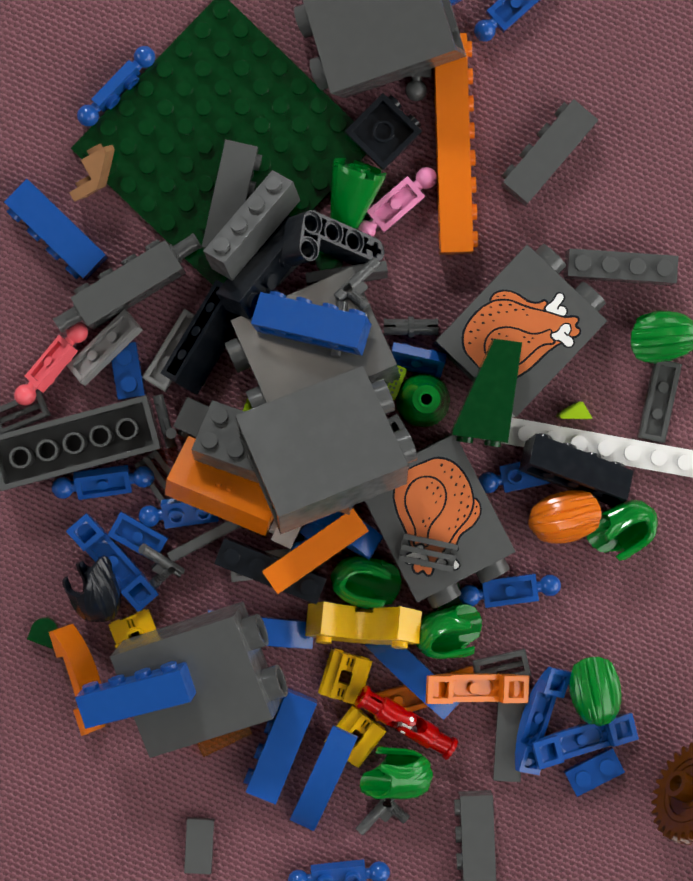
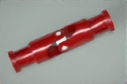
[354,685,458,760]

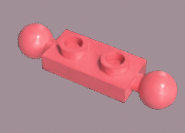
[14,322,88,406]

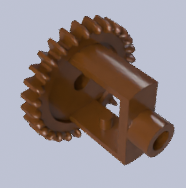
[651,742,693,845]

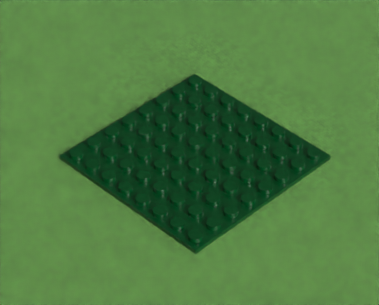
[71,0,366,285]

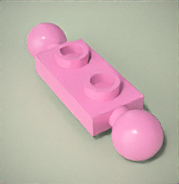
[357,167,437,237]

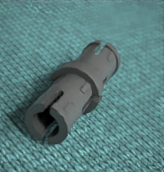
[384,316,438,338]

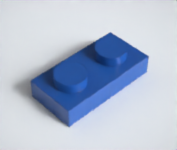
[111,342,146,400]
[391,342,447,378]
[107,511,169,558]
[564,747,625,797]

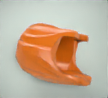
[528,490,601,544]

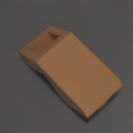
[69,144,115,202]

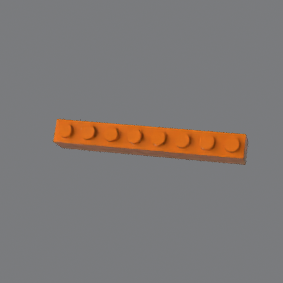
[433,33,478,255]

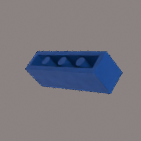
[4,179,109,280]
[251,291,372,356]
[75,661,196,729]
[243,688,317,805]

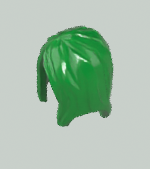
[630,311,693,363]
[586,500,658,561]
[330,556,401,609]
[415,604,482,659]
[568,657,621,726]
[360,746,433,799]

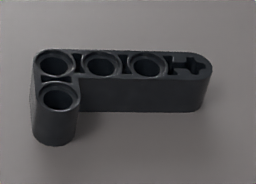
[282,210,384,267]

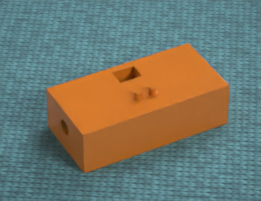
[165,436,274,536]

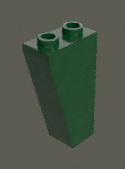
[451,339,522,447]

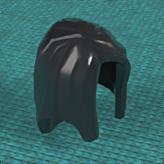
[62,555,121,622]

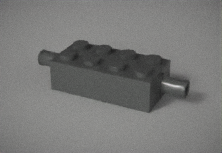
[53,233,202,333]

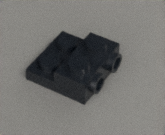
[345,93,422,171]

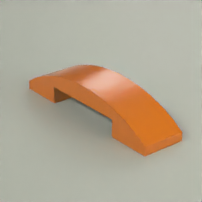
[49,624,105,736]
[426,673,529,704]

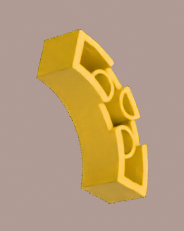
[305,601,422,649]

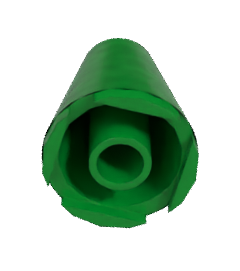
[330,158,386,229]
[396,374,450,427]

